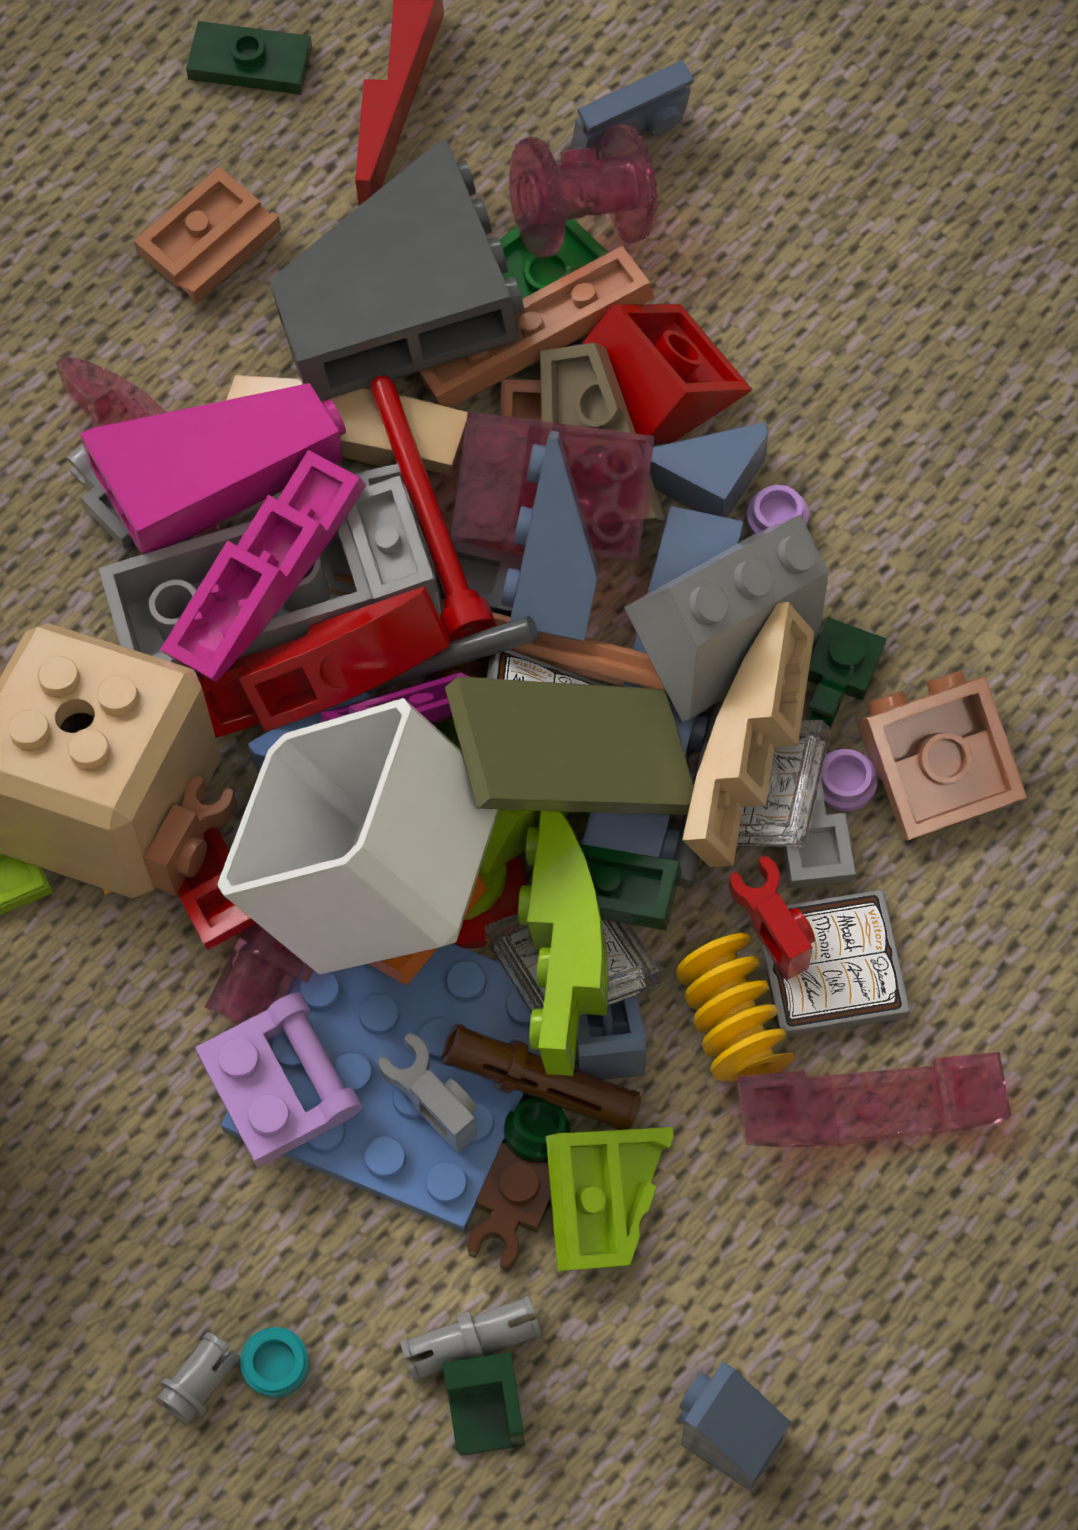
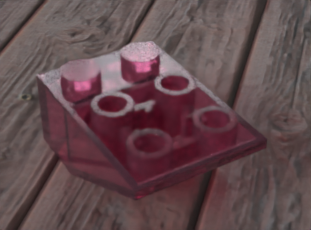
[451,411,655,561]

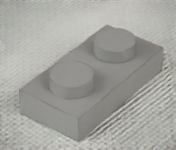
[347,475,438,603]

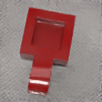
[729,856,815,981]

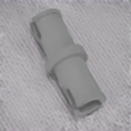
[400,1295,543,1383]

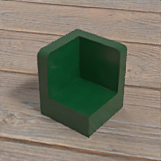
[443,1352,525,1456]

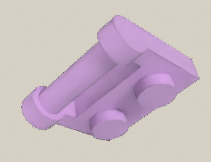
[195,992,363,1168]

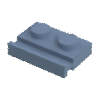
[571,60,694,161]

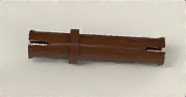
[441,1023,641,1130]

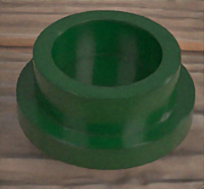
[504,1097,570,1162]

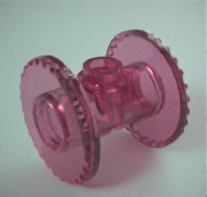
[509,123,658,257]

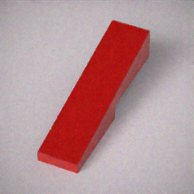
[355,0,444,206]

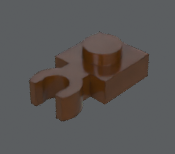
[467,1143,551,1271]

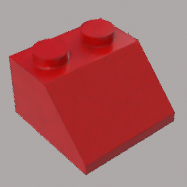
[581,304,752,445]

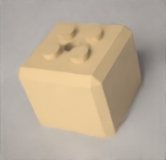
[0,623,221,899]

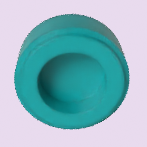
[240,1327,310,1399]

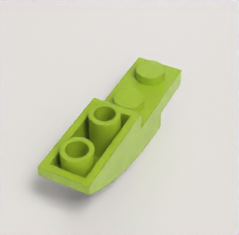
[518,811,609,1076]

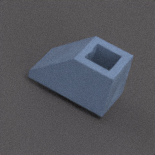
[677,1361,791,1491]

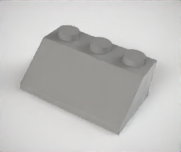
[624,515,829,722]

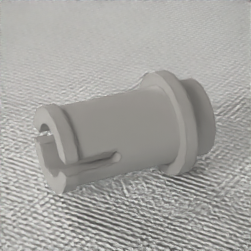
[156,1332,240,1424]

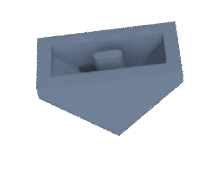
[645,422,769,518]
[576,989,646,1080]

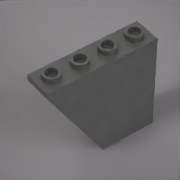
[269,140,524,401]

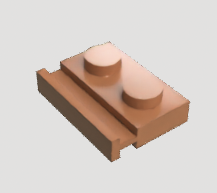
[134,167,281,304]

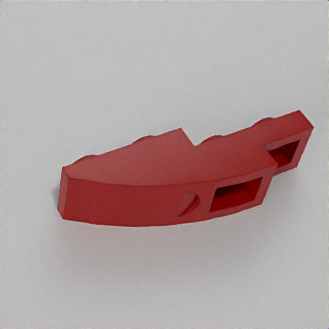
[196,586,451,738]

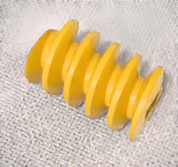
[676,933,795,1082]

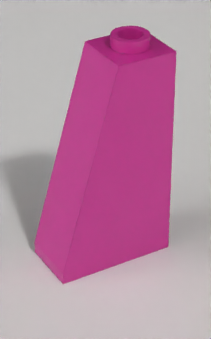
[80,383,346,555]

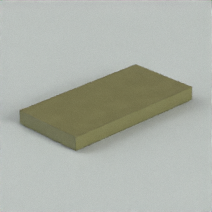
[445,677,694,815]

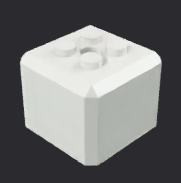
[217,698,499,975]

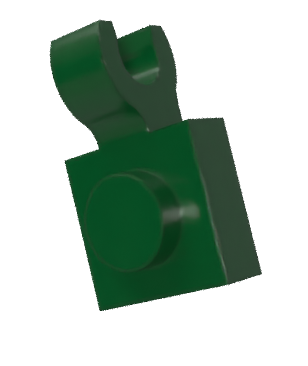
[806,617,887,732]

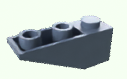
[501,430,599,641]

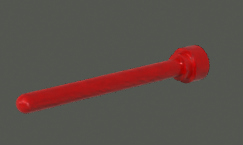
[370,375,496,641]

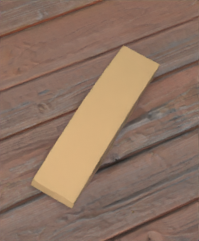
[226,375,469,476]
[682,602,814,867]

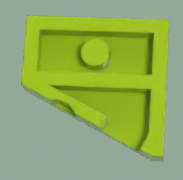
[546,1127,674,1272]

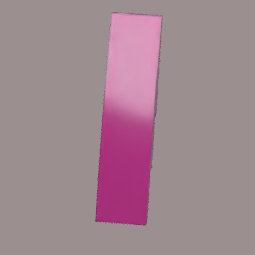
[160,450,366,682]

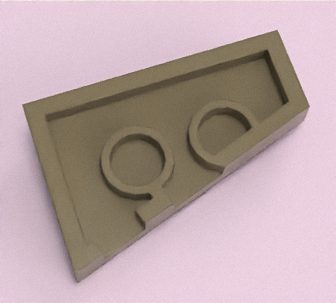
[540,343,666,532]

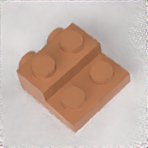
[856,670,1027,840]

